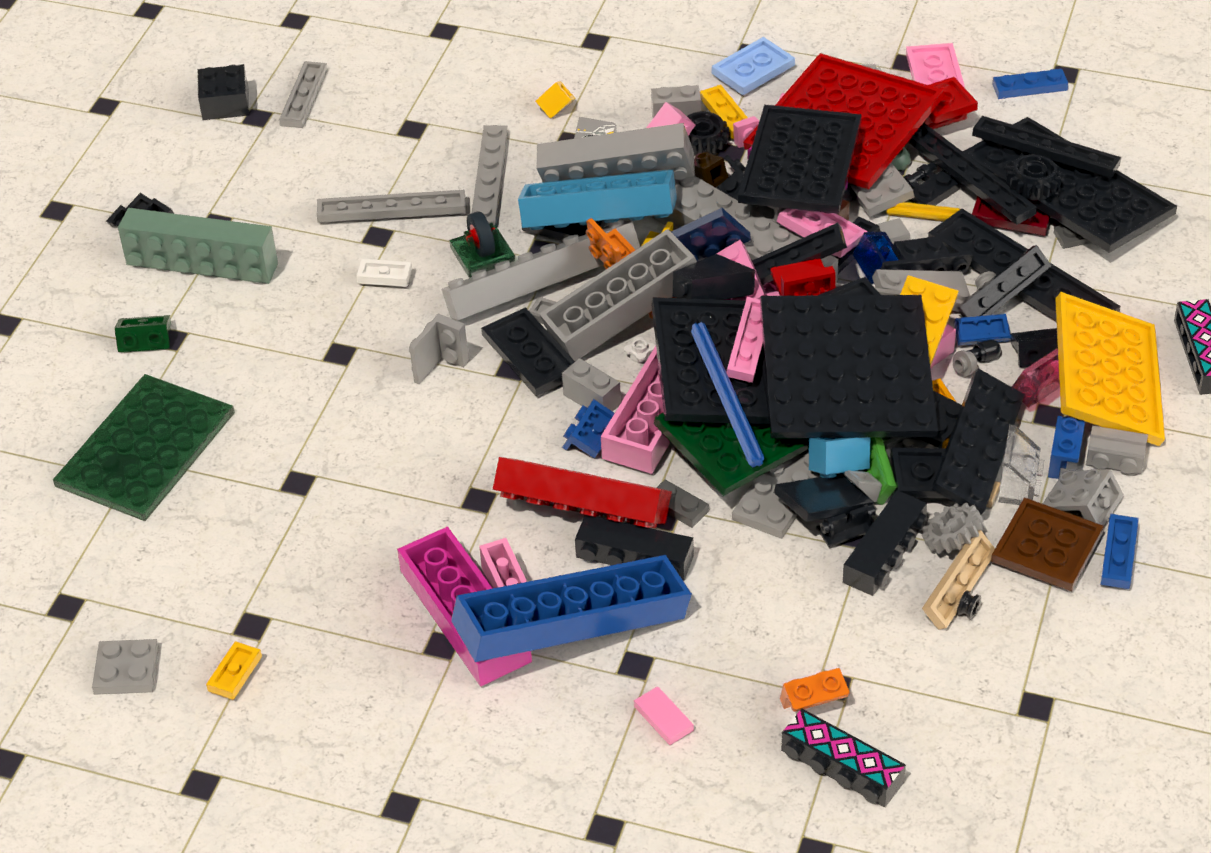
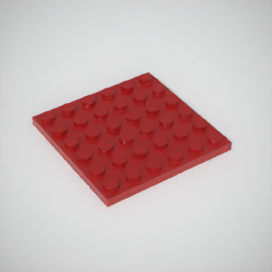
[743,53,944,190]

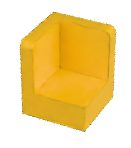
[535,81,576,118]

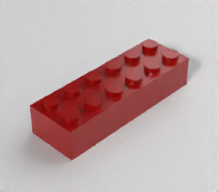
[492,457,672,528]

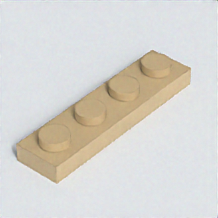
[922,530,995,630]

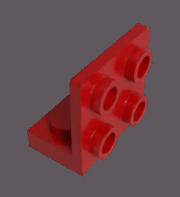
[771,259,836,296]

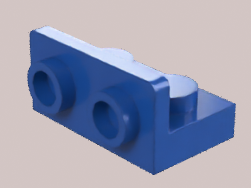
[562,399,615,458]
[1048,416,1085,479]

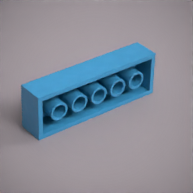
[518,170,677,230]

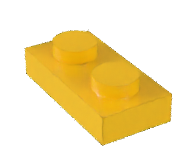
[206,641,262,700]

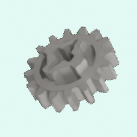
[922,503,984,554]

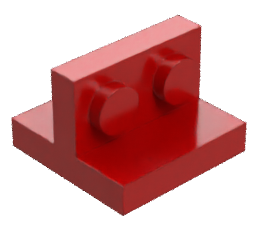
[924,77,978,130]

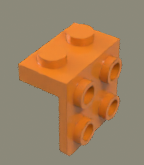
[586,218,635,269]

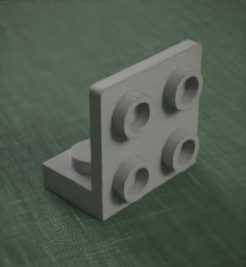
[409,314,469,384]
[1042,469,1124,526]

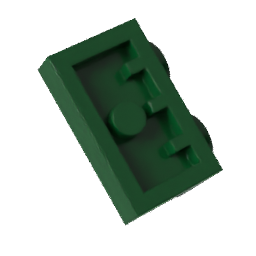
[114,315,171,352]

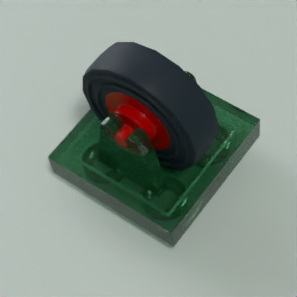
[449,211,515,278]

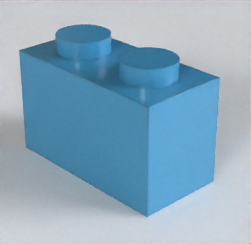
[809,437,870,478]

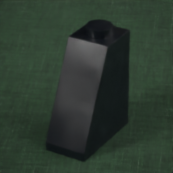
[672,254,755,300]

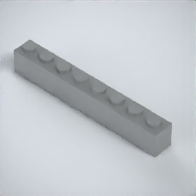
[441,218,640,320]

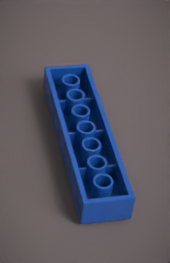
[451,555,692,662]

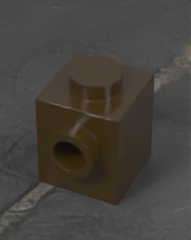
[694,152,728,188]

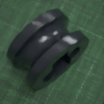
[957,590,981,620]

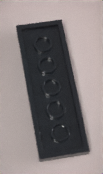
[931,368,1025,515]

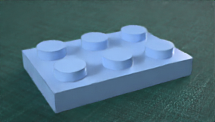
[712,37,795,95]

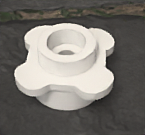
[624,337,655,363]

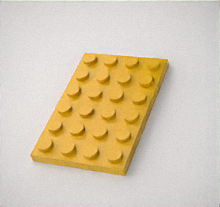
[1056,292,1165,446]

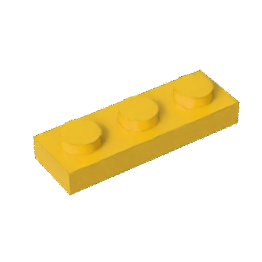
[700,84,748,139]

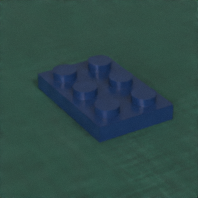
[671,208,751,262]

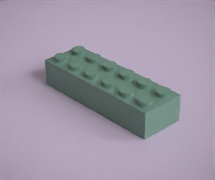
[118,208,278,284]

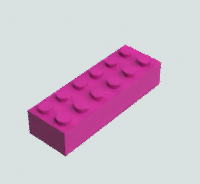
[397,526,532,687]

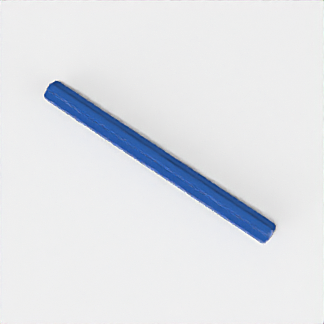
[691,322,764,467]

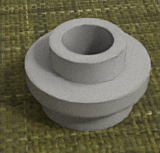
[953,350,977,377]

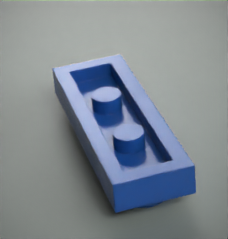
[992,69,1068,99]
[1100,514,1139,589]

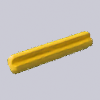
[886,202,960,221]

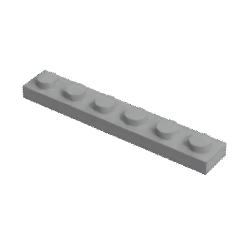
[471,125,508,229]
[317,190,466,223]

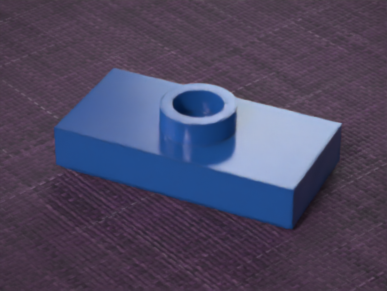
[954,314,1011,346]

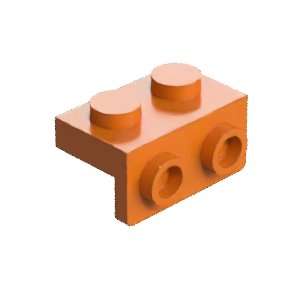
[780,667,849,712]

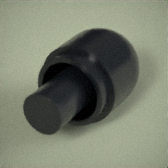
[967,339,1001,362]

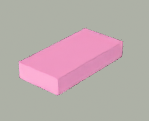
[634,686,694,746]

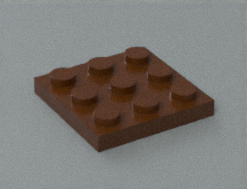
[991,497,1104,592]

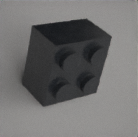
[197,64,250,121]

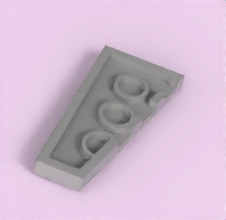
[872,270,970,312]

